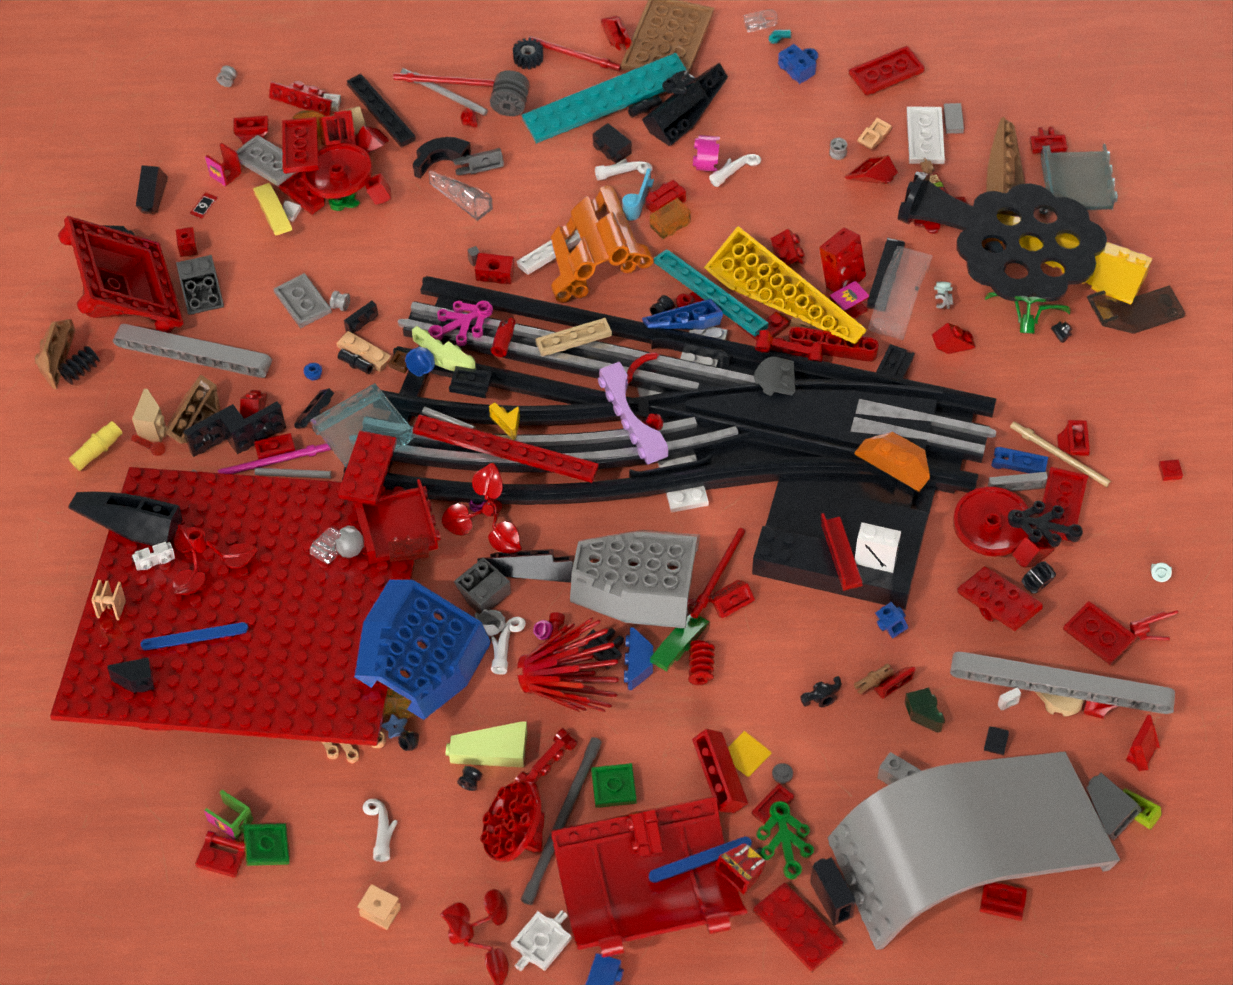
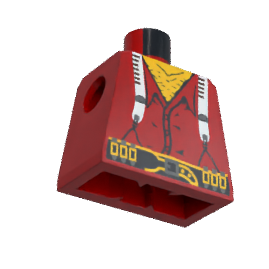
[714,844,766,895]

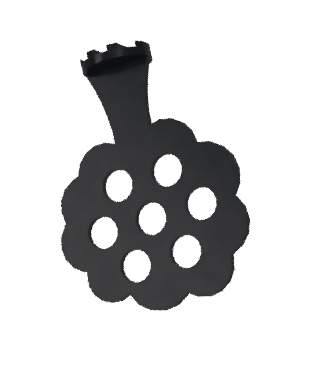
[898,171,1107,302]

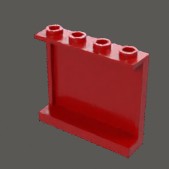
[353,479,441,564]

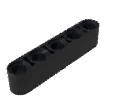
[867,238,905,312]

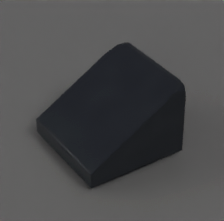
[983,726,1009,755]

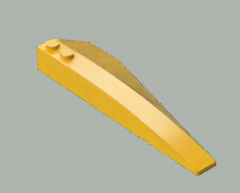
[997,214,1153,304]
[704,226,867,344]

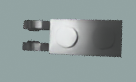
[454,148,504,175]

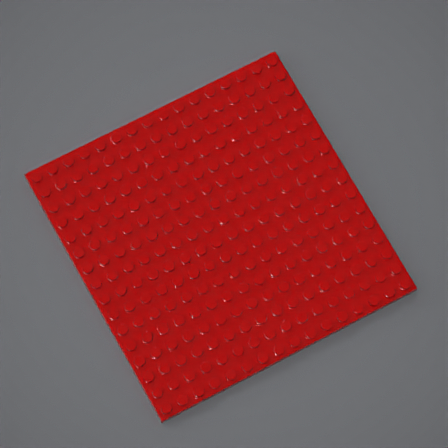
[50,467,428,746]

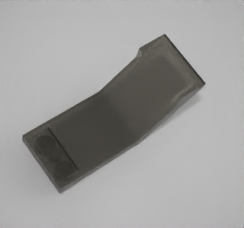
[1087,285,1185,334]

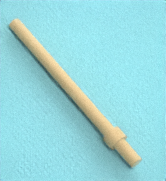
[1010,421,1111,487]

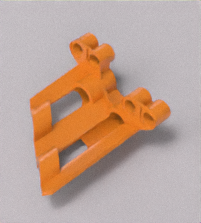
[551,185,653,303]

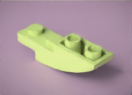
[412,326,476,371]

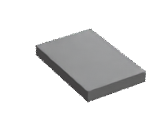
[273,273,332,328]

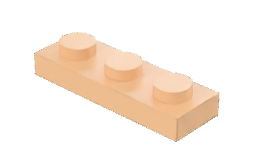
[337,331,392,372]

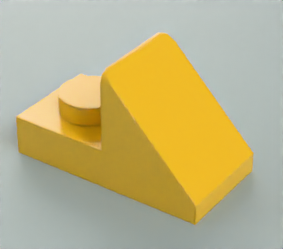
[489,402,520,440]

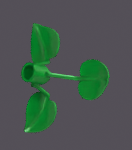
[985,292,1070,334]

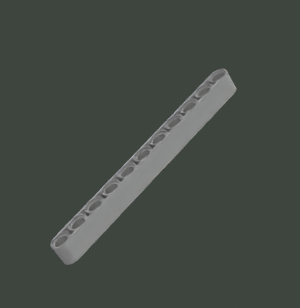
[950,652,1175,714]

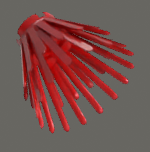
[517,617,619,712]

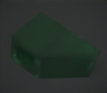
[904,688,945,733]

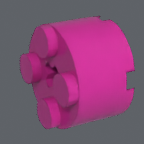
[693,135,720,172]

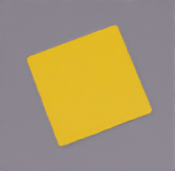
[728,731,772,777]

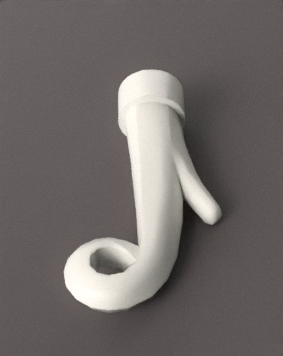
[709,154,761,187]
[595,159,653,181]
[491,617,526,675]
[363,798,398,862]

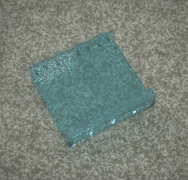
[1040,144,1118,211]
[311,383,413,468]

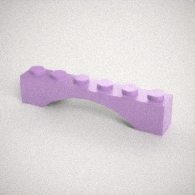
[598,362,668,465]

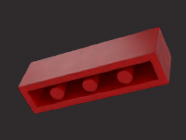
[692,729,748,814]

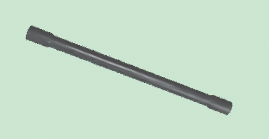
[521,737,602,905]

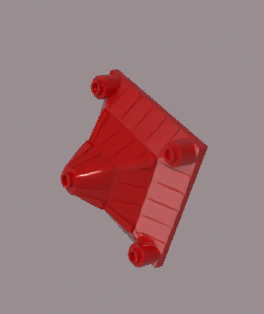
[58,215,184,333]

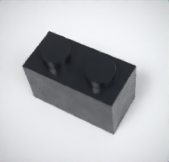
[593,123,632,163]

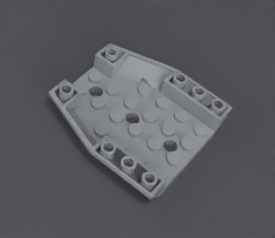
[570,530,700,628]

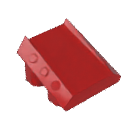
[1126,715,1160,771]

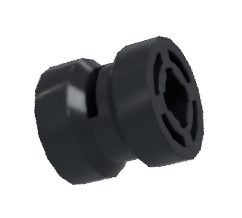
[650,295,675,315]

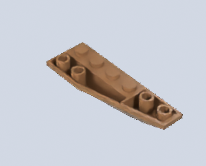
[986,117,1025,216]

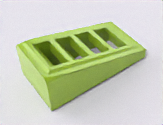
[1123,788,1162,829]

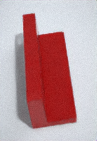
[821,513,862,591]

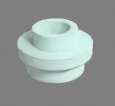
[934,281,952,294]

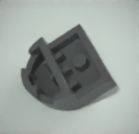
[754,357,795,396]

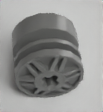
[490,70,530,117]

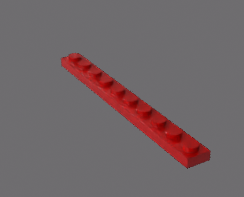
[412,414,599,483]

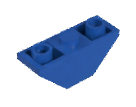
[624,628,654,690]

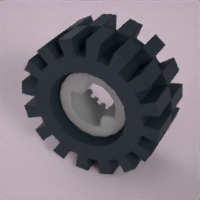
[513,38,543,70]

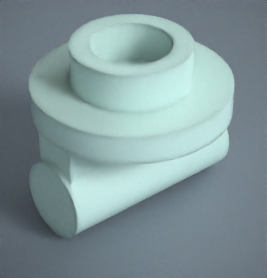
[1150,563,1172,582]

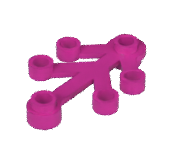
[428,301,493,346]

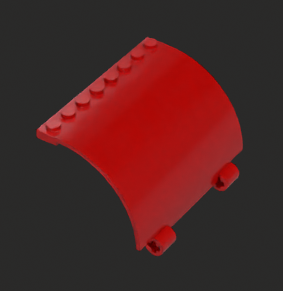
[550,796,748,958]

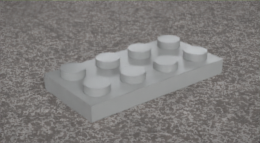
[236,135,295,186]

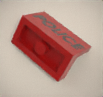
[708,579,755,618]

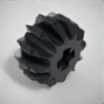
[1021,561,1056,594]

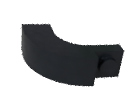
[413,137,471,179]

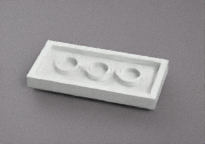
[906,107,945,164]

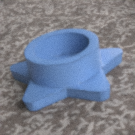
[382,714,408,739]

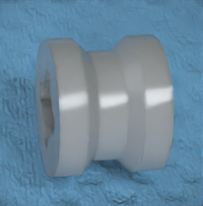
[216,65,237,87]
[829,138,847,160]
[330,291,350,311]

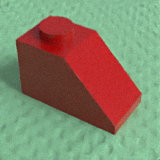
[1012,537,1055,568]

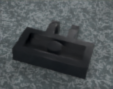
[582,628,624,669]

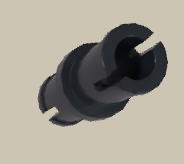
[628,95,662,118]
[337,349,374,374]

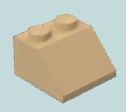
[132,389,167,444]

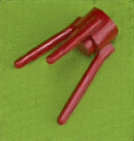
[1130,610,1179,641]

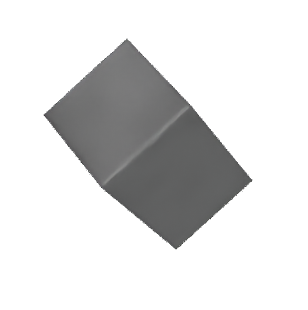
[467,246,480,266]

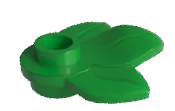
[329,192,360,211]

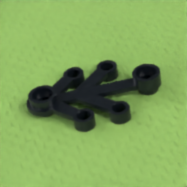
[1008,501,1083,547]

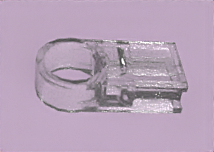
[743,9,778,32]

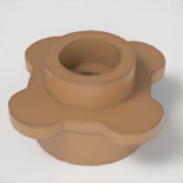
[920,157,934,175]

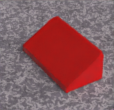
[874,666,915,699]

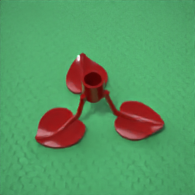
[441,463,522,553]
[173,524,258,595]
[440,889,509,985]

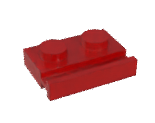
[979,882,1027,921]

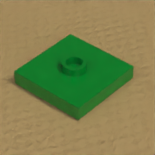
[591,763,637,808]
[243,823,289,866]

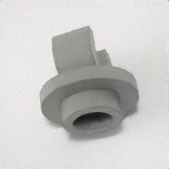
[935,291,953,309]

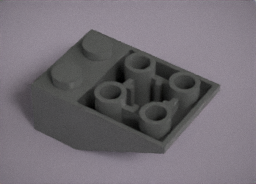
[176,255,224,315]

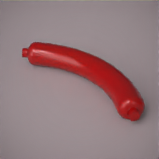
[626,352,659,383]

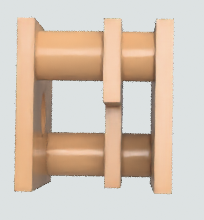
[91,580,126,620]
[357,884,401,930]

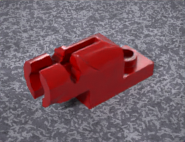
[601,15,631,51]

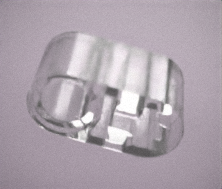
[310,527,341,564]

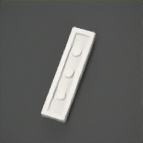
[516,229,581,275]

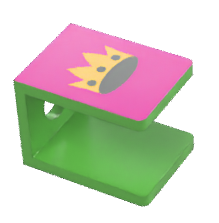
[204,790,253,840]

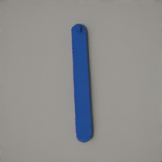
[140,622,248,650]
[648,837,752,883]

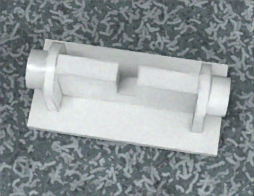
[132,542,175,571]

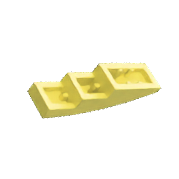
[253,183,292,236]

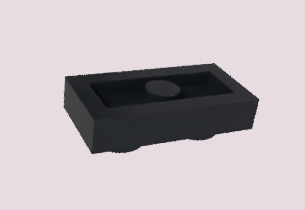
[344,301,378,333]

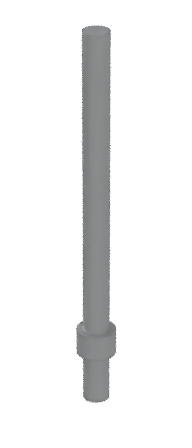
[401,68,488,116]

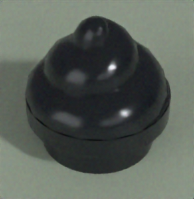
[398,731,419,751]

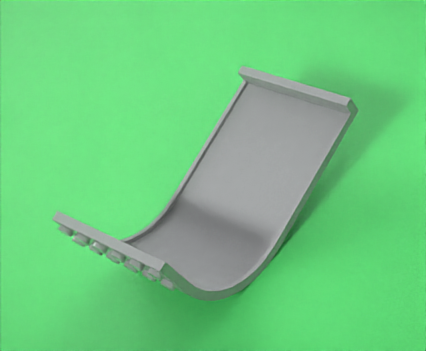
[827,752,1120,950]

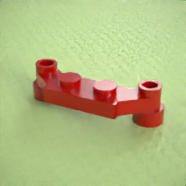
[755,330,823,362]
[514,728,578,788]

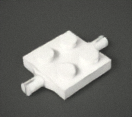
[511,910,572,971]

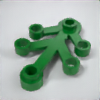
[756,801,814,879]

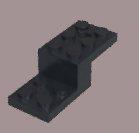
[183,401,286,457]

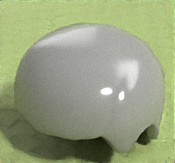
[335,526,364,558]
[475,609,505,636]

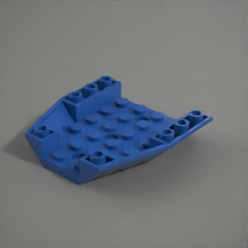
[354,580,491,720]

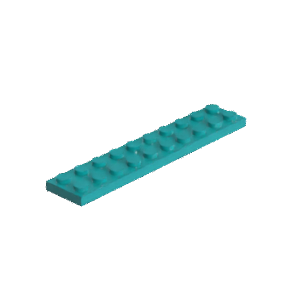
[522,53,689,144]

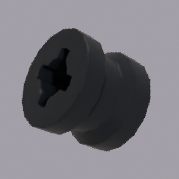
[457,766,482,791]

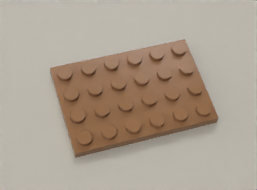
[621,0,714,74]

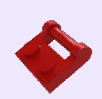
[195,831,245,878]

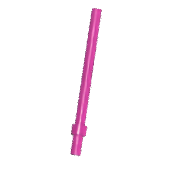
[218,443,331,474]

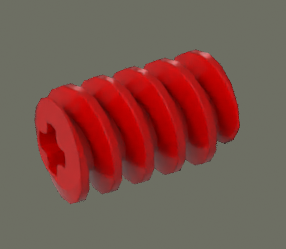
[688,640,715,685]

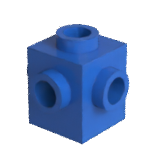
[875,602,909,639]

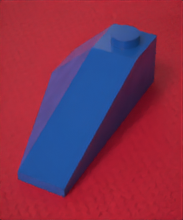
[642,299,723,330]

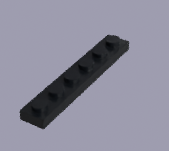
[347,74,416,148]

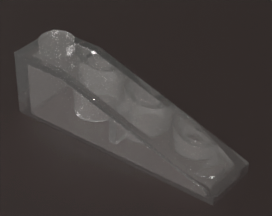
[428,170,493,221]

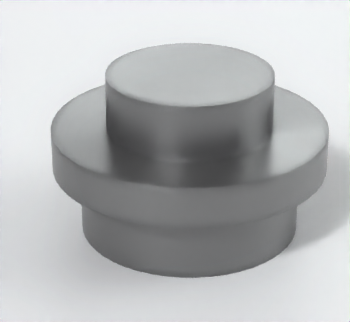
[772,763,793,784]

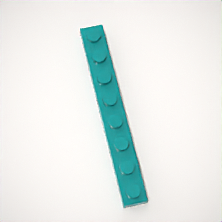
[654,249,768,337]

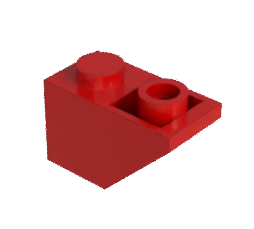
[932,322,976,354]
[240,390,267,419]

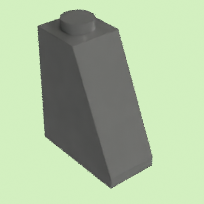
[1087,773,1142,841]

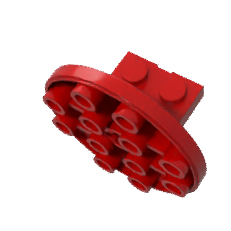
[480,780,545,863]

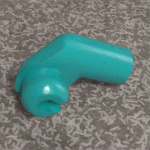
[768,30,791,44]

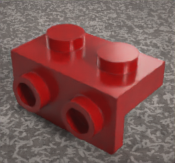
[770,228,805,266]

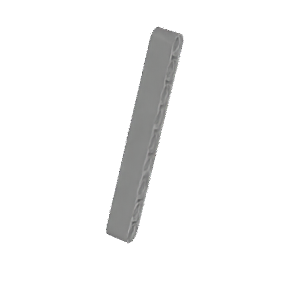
[113,324,272,378]

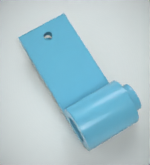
[622,168,654,221]

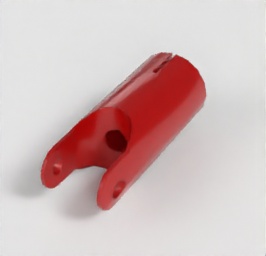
[491,317,516,357]

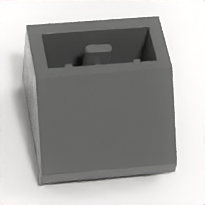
[454,558,511,614]

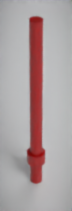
[529,36,621,71]
[393,72,494,87]
[690,528,746,619]

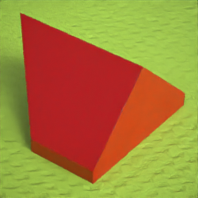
[355,126,389,153]

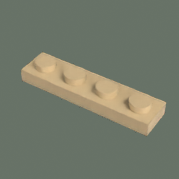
[535,318,612,357]

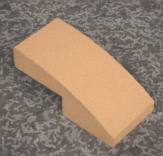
[857,118,892,150]

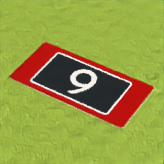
[189,193,218,219]

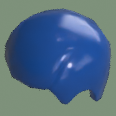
[405,347,435,376]

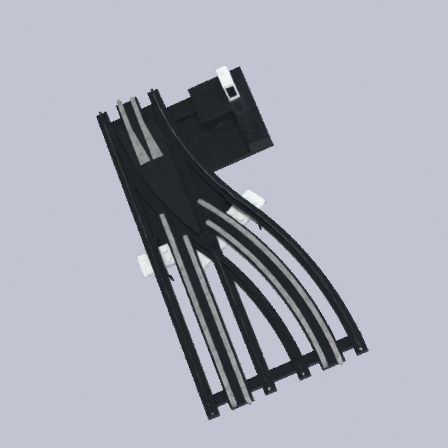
[342,276,997,610]

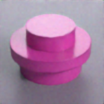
[533,620,552,640]

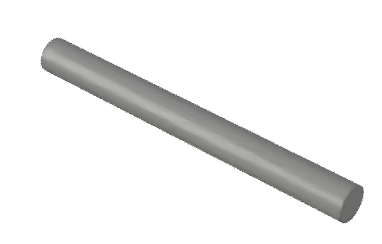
[255,468,331,479]

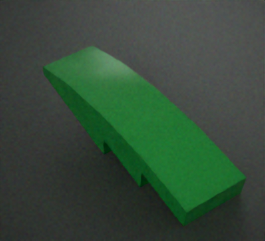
[650,615,709,672]

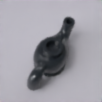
[800,676,842,707]

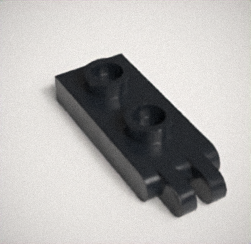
[294,388,334,429]

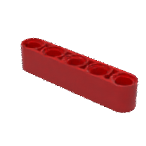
[788,327,879,362]

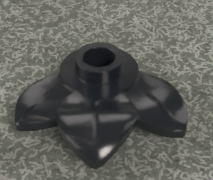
[662,71,696,95]

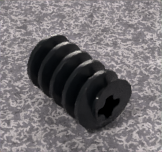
[58,346,100,385]

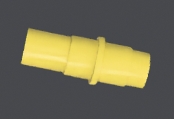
[69,421,123,471]

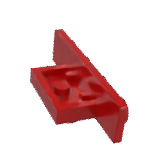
[269,81,333,116]

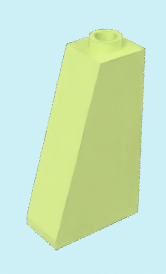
[446,721,528,768]

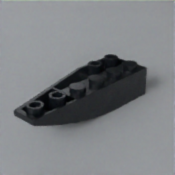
[642,63,728,146]
[68,491,183,546]

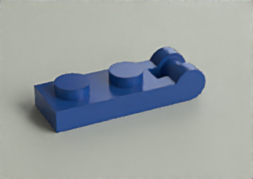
[991,447,1048,473]

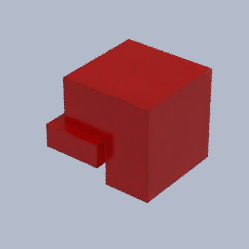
[318,110,356,145]

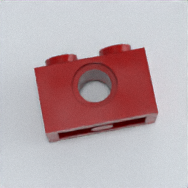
[475,253,515,284]

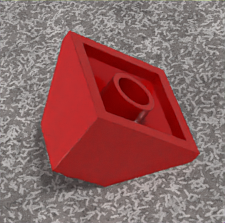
[845,155,898,184]

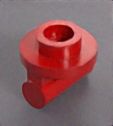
[460,108,478,128]
[644,413,663,431]

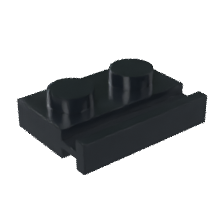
[876,344,915,378]
[449,366,492,398]

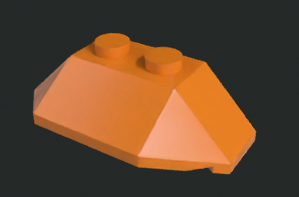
[855,431,930,492]

